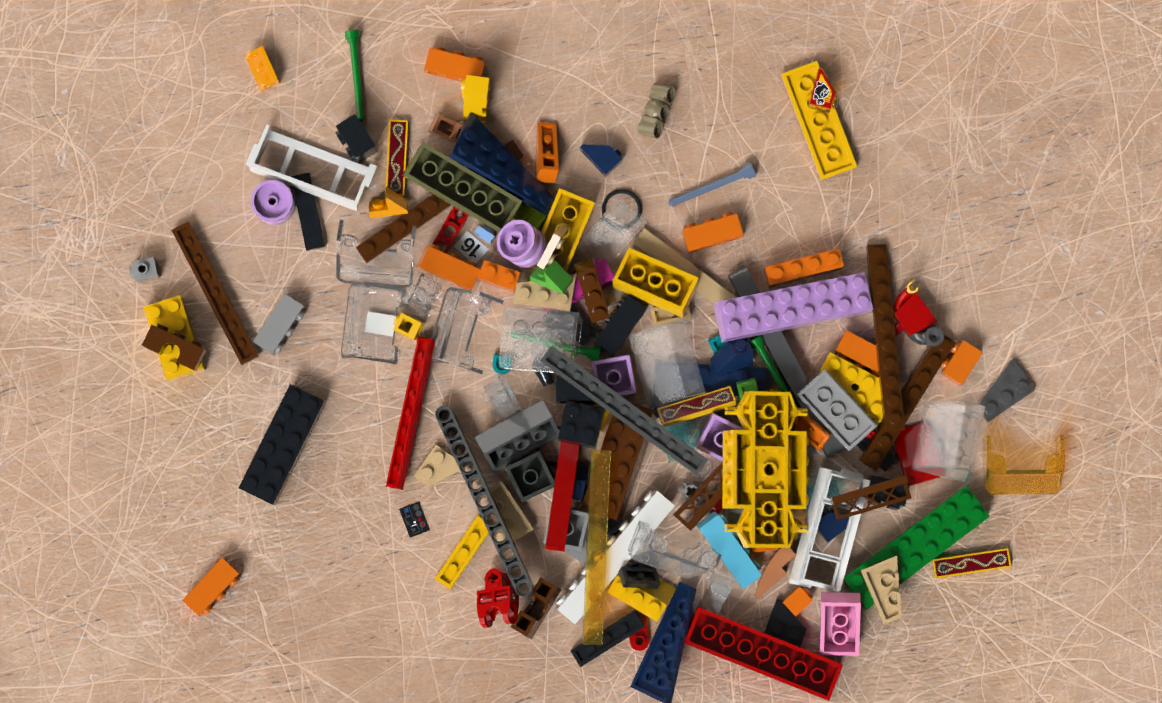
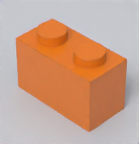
[478,260,521,293]
[941,340,983,386]

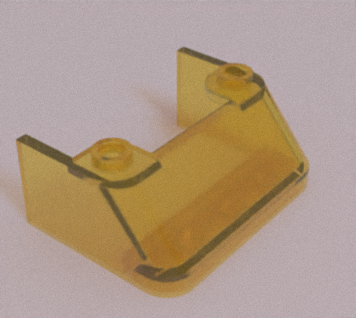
[983,435,1065,495]

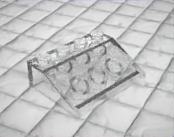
[499,306,583,373]
[628,318,705,409]
[912,402,985,483]

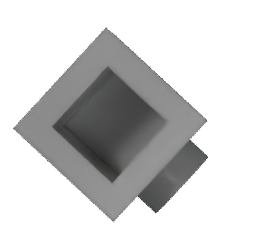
[129,257,160,283]

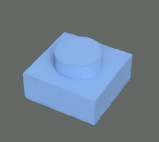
[475,225,495,244]

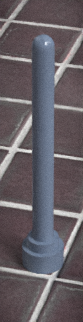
[668,162,756,207]

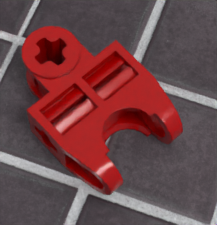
[477,568,519,628]

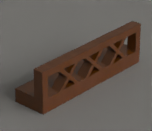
[673,461,723,531]
[830,475,912,520]

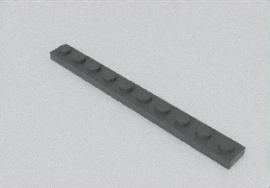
[540,345,708,476]

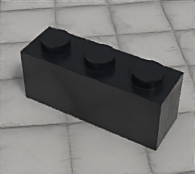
[594,296,647,357]

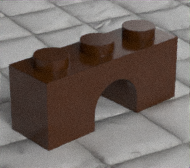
[574,258,610,323]
[142,324,206,371]
[511,577,561,640]

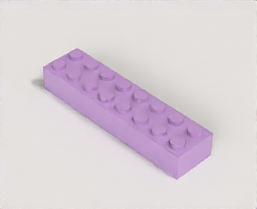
[713,272,873,343]

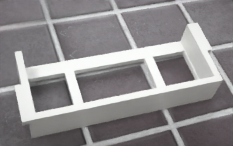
[246,124,377,211]
[789,467,870,592]

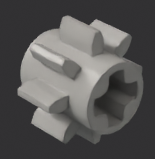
[679,480,700,504]

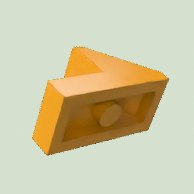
[369,187,408,218]

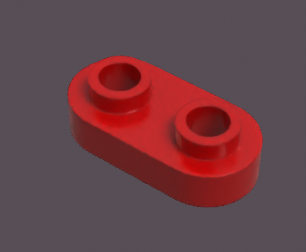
[629,612,649,651]

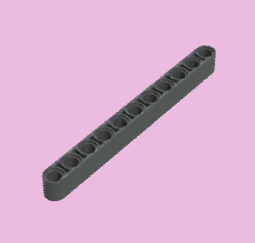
[728,266,845,458]
[435,406,535,598]

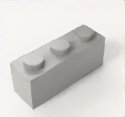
[253,293,306,356]

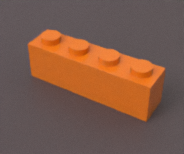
[764,248,844,288]

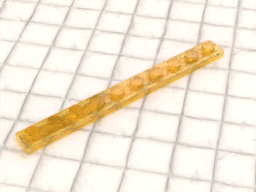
[582,450,611,645]

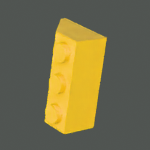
[607,561,676,622]

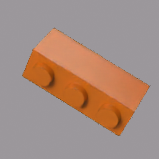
[424,46,486,82]
[682,212,744,254]
[416,244,481,291]
[834,330,879,378]
[182,558,241,616]

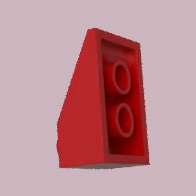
[894,421,946,486]

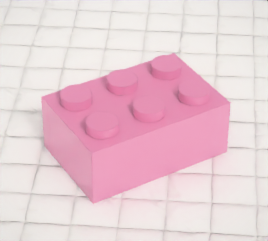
[820,592,861,656]

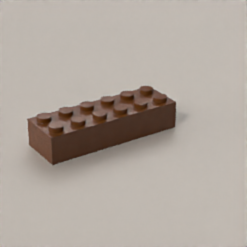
[581,402,658,522]

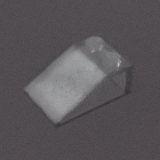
[582,196,648,266]
[401,271,443,321]
[482,374,521,421]

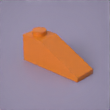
[535,122,559,183]

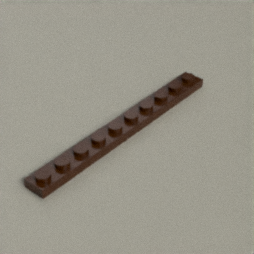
[356,140,524,264]
[866,244,905,432]

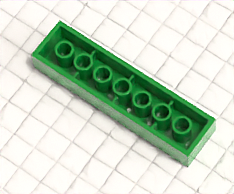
[843,486,990,610]

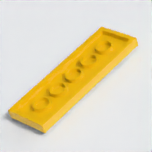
[781,61,857,181]

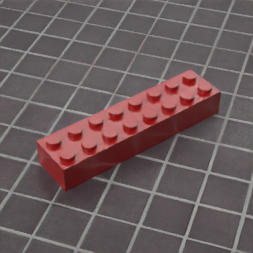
[685,607,843,701]

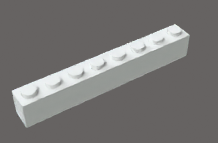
[555,490,675,624]

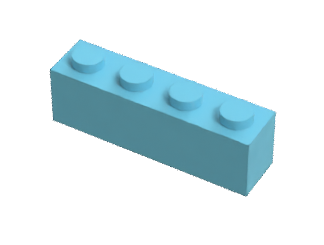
[696,511,762,589]

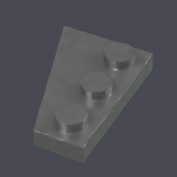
[976,358,1035,422]

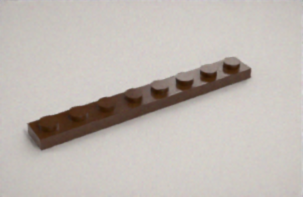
[172,221,259,365]
[859,335,955,471]

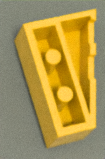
[461,75,491,125]

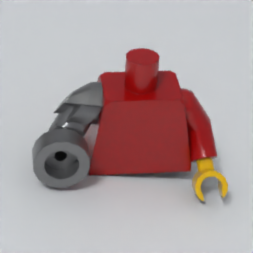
[893,280,944,347]

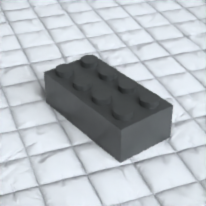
[475,400,559,472]

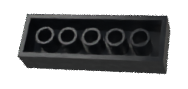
[239,384,326,506]

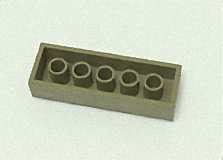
[402,142,522,233]

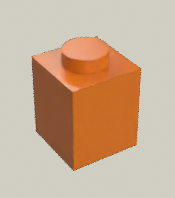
[782,586,813,617]

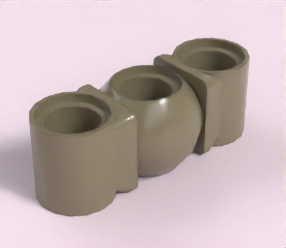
[638,83,676,139]

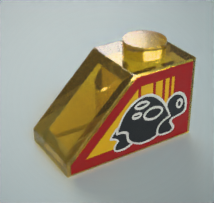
[808,68,838,113]

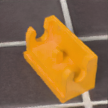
[245,46,280,91]

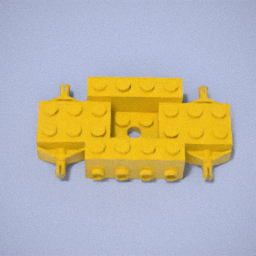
[722,391,809,548]

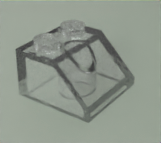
[705,568,737,614]

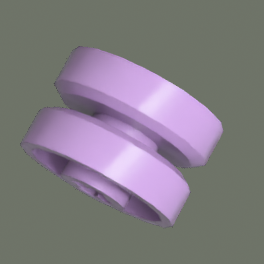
[251,180,295,225]
[497,220,547,268]

